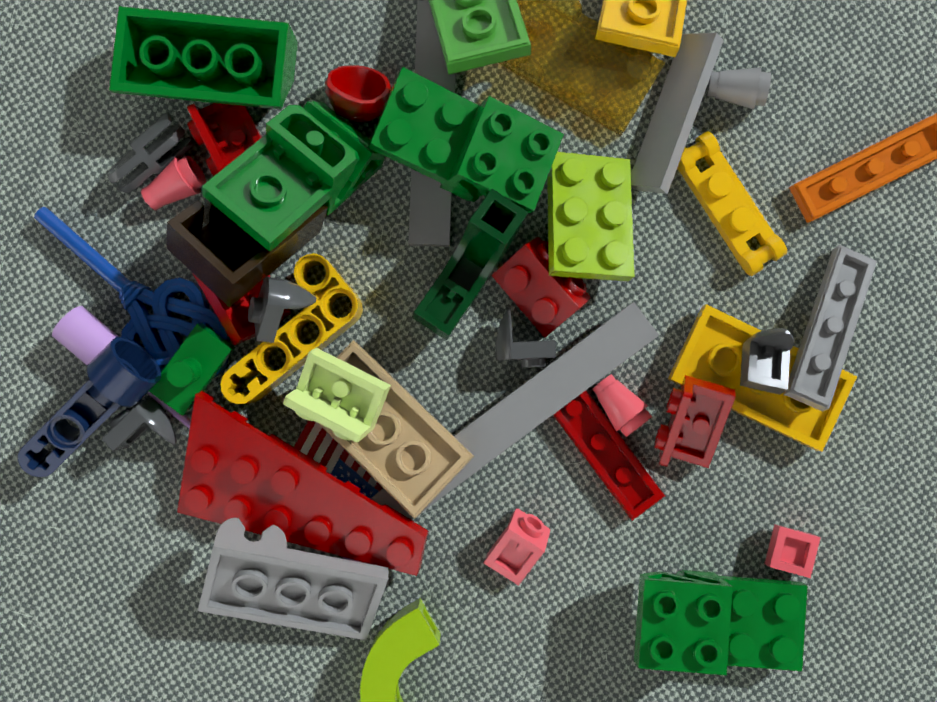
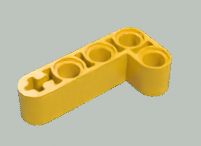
[220,253,363,404]

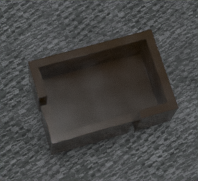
[167,198,328,307]

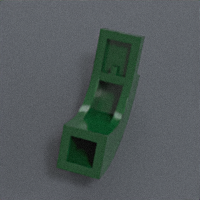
[412,189,528,341]

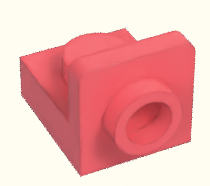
[484,509,550,586]

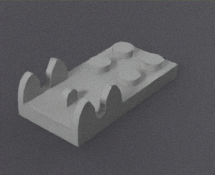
[198,518,388,640]

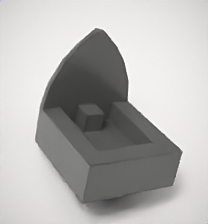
[248,276,317,343]
[495,310,556,368]
[740,328,794,395]
[102,398,177,451]

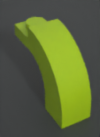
[360,598,441,702]

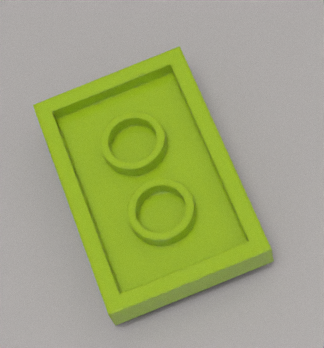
[547,152,635,282]

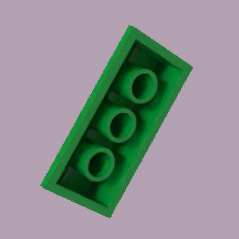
[109,6,298,109]

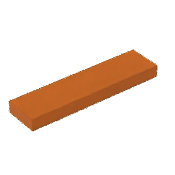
[789,113,937,223]

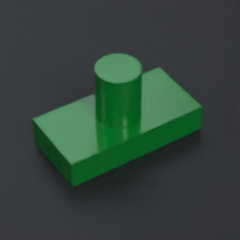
[149,322,236,416]

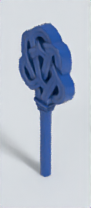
[34,207,230,378]

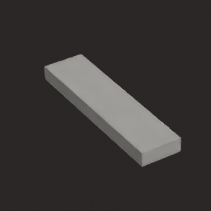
[631,33,724,194]
[784,245,877,411]

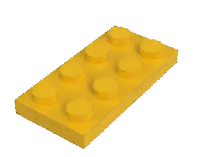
[668,304,857,452]

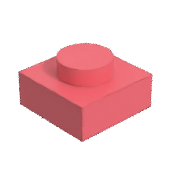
[764,524,821,578]

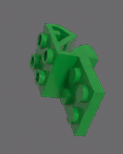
[367,67,564,214]
[202,101,385,252]
[634,570,808,675]

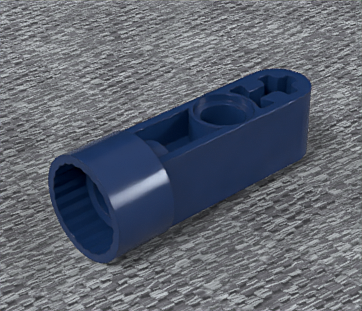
[18,337,161,477]

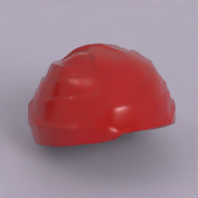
[325,65,391,123]

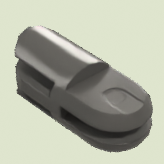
[107,112,197,193]

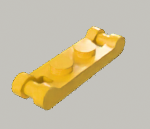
[677,131,788,276]

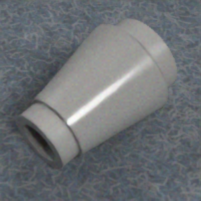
[707,67,771,110]

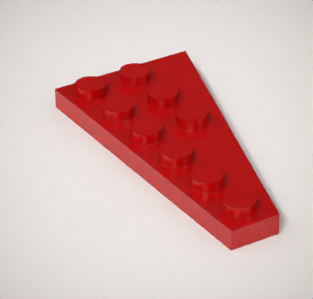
[177,391,429,576]

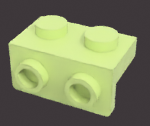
[283,348,391,442]

